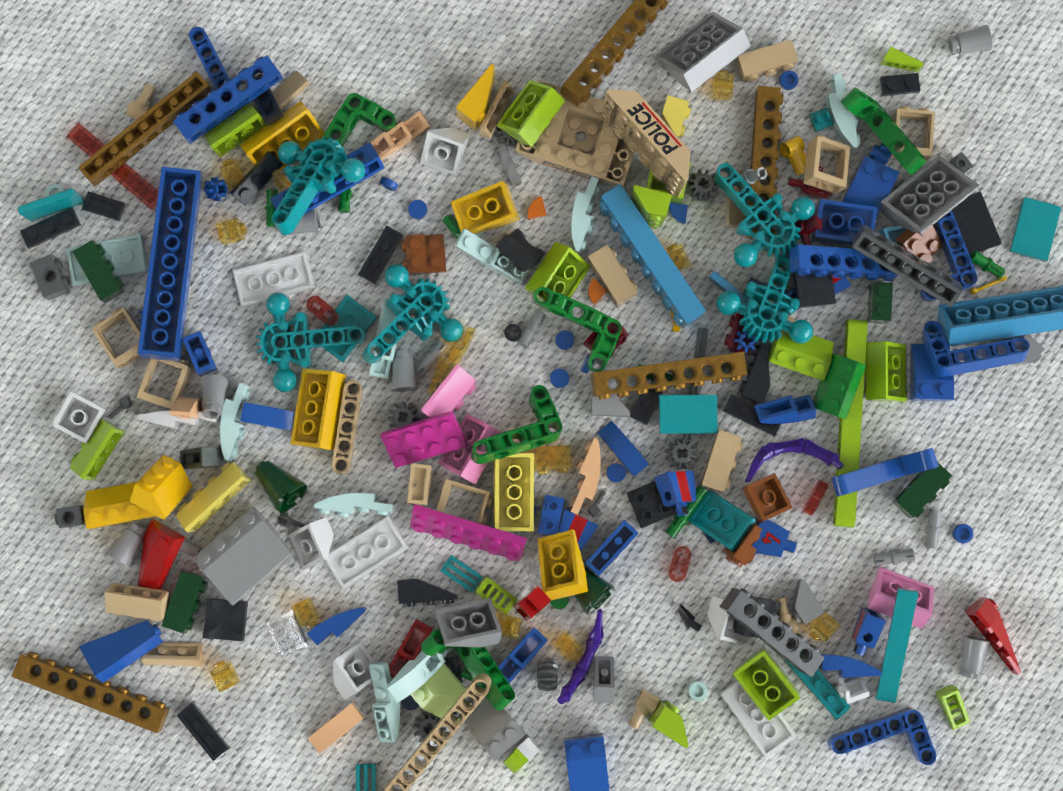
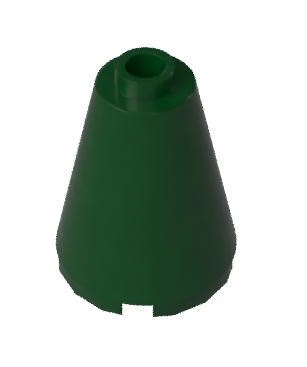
[255,461,308,513]
[574,567,615,615]

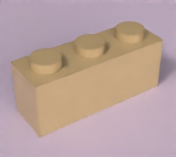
[735,39,798,82]
[587,245,638,307]
[700,430,743,493]
[105,583,169,621]

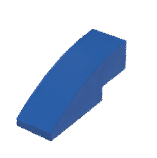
[754,395,816,424]
[240,402,295,431]
[597,421,649,477]
[307,607,367,645]
[498,627,548,684]
[819,654,882,678]

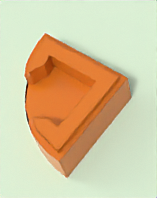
[528,196,547,220]
[588,278,608,305]

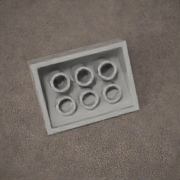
[655,12,751,92]
[881,156,980,234]
[193,507,292,605]

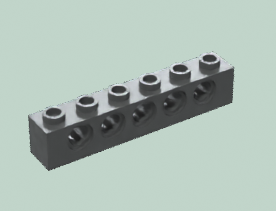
[852,224,963,307]
[719,587,825,677]

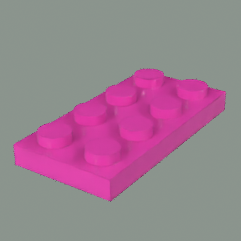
[380,411,467,468]

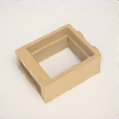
[891,106,935,160]
[803,135,850,194]
[92,308,141,369]
[136,359,192,409]
[407,463,433,506]
[436,479,493,525]

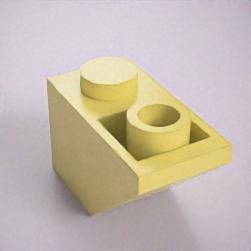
[661,95,691,138]

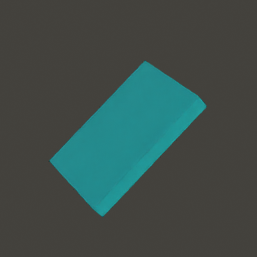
[17,188,84,221]
[1009,197,1061,262]
[315,294,378,362]
[659,395,718,434]
[688,490,756,552]

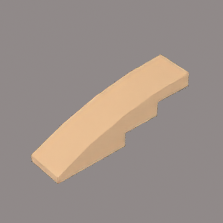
[370,111,431,161]

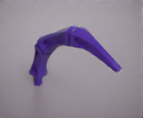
[745,438,844,482]
[557,609,604,704]

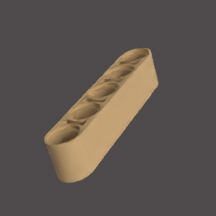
[332,380,363,474]

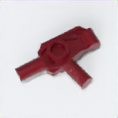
[787,166,833,199]
[794,215,822,245]

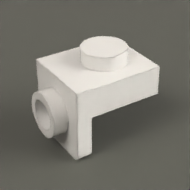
[837,677,869,704]

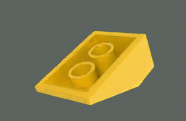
[456,64,496,131]
[451,181,520,234]
[537,529,588,600]

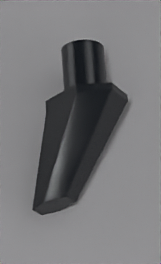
[678,604,702,632]

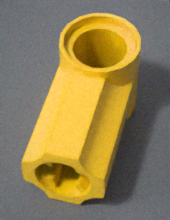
[779,136,806,176]

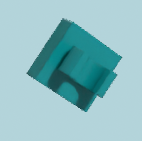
[809,107,834,133]

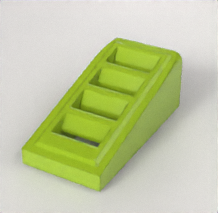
[881,47,924,72]
[475,576,518,615]
[936,684,971,730]

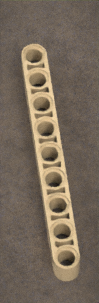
[382,673,491,791]

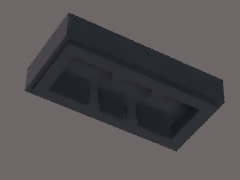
[82,191,125,222]

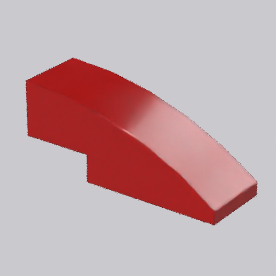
[514,586,551,621]
[389,619,433,678]

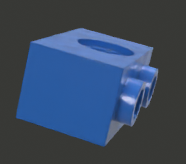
[182,331,218,377]
[538,495,565,535]

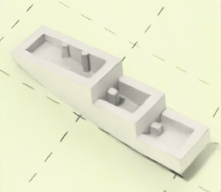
[136,411,221,429]

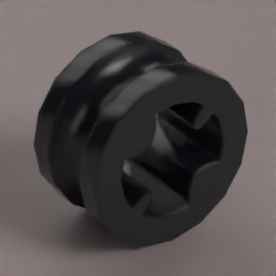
[504,324,521,342]

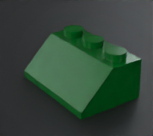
[812,353,866,419]

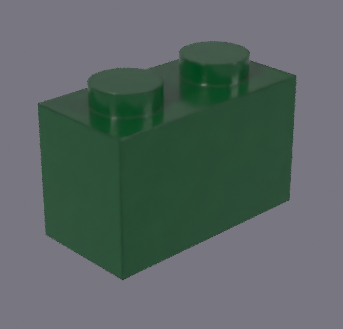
[867,282,893,324]

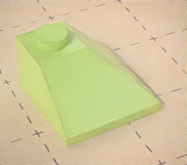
[410,664,466,718]

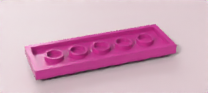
[410,504,527,561]

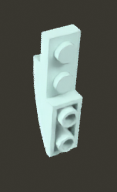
[825,74,860,152]
[571,176,600,255]
[454,229,529,284]
[368,299,400,379]
[220,383,251,462]
[314,493,394,517]
[386,648,452,703]
[368,662,400,743]

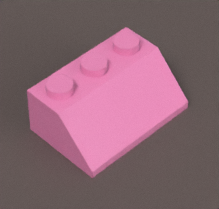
[421,365,477,418]
[438,414,501,485]
[868,567,934,629]

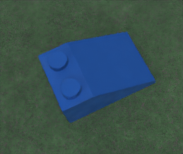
[842,156,900,218]
[811,199,878,244]
[910,344,954,402]
[564,734,610,791]

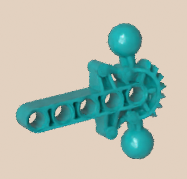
[272,137,366,235]
[714,163,815,267]
[716,247,813,344]
[363,264,463,364]
[255,292,367,393]

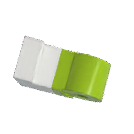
[503,735,540,774]

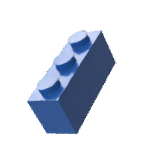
[584,520,639,576]

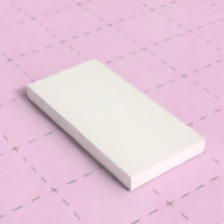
[232,251,316,307]
[325,515,409,589]
[719,680,797,759]

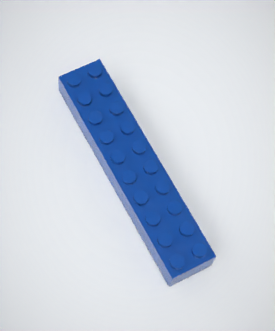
[138,167,203,362]

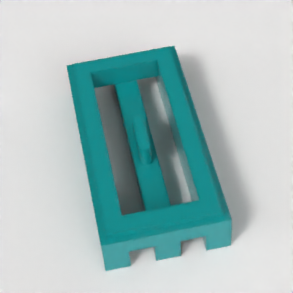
[440,555,483,592]
[356,763,376,791]

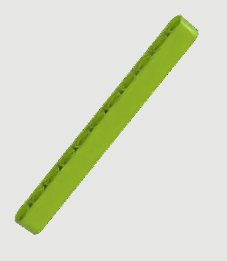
[833,319,867,528]

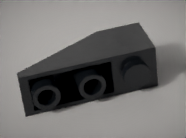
[738,342,770,404]
[397,578,458,607]

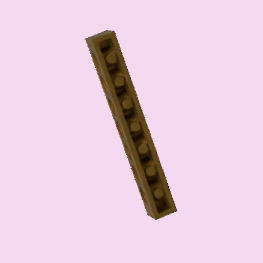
[560,0,669,107]
[78,71,212,187]
[745,86,783,239]
[590,352,747,400]
[11,651,170,733]

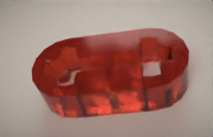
[306,296,339,326]
[802,479,829,516]
[668,546,691,582]

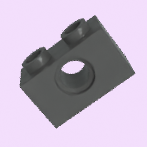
[29,254,70,301]

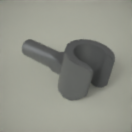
[109,396,132,419]
[587,491,606,517]
[277,512,305,528]

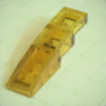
[427,327,476,396]

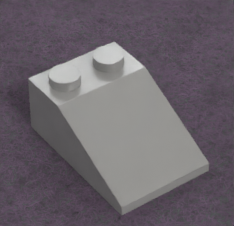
[434,598,502,647]
[461,696,525,761]

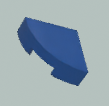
[669,202,688,225]

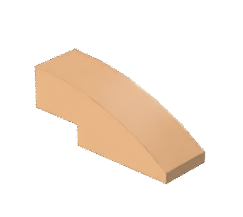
[170,396,203,419]
[308,702,365,754]

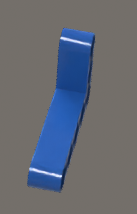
[189,27,238,124]
[920,210,978,302]
[922,321,1030,377]
[831,448,939,497]
[828,708,936,765]

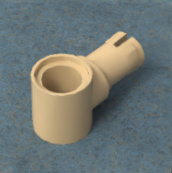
[126,84,156,119]
[775,597,798,634]
[628,689,660,730]

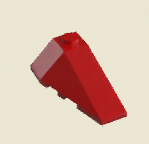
[137,519,185,590]
[964,597,1021,675]

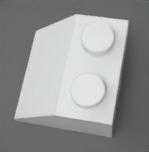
[52,391,106,444]

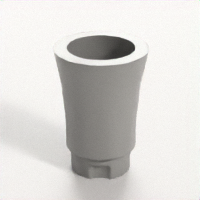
[948,25,992,55]
[290,207,321,235]
[391,350,418,392]
[201,374,229,419]
[106,522,146,567]
[961,636,991,679]

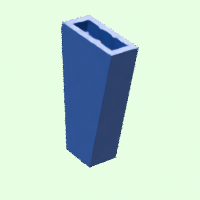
[79,620,163,683]

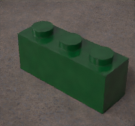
[72,240,125,303]
[892,463,952,518]
[162,570,208,634]

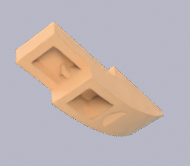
[568,438,601,515]

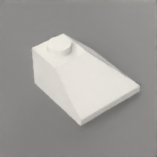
[420,127,469,176]
[288,517,334,570]
[707,596,745,645]
[333,642,374,700]

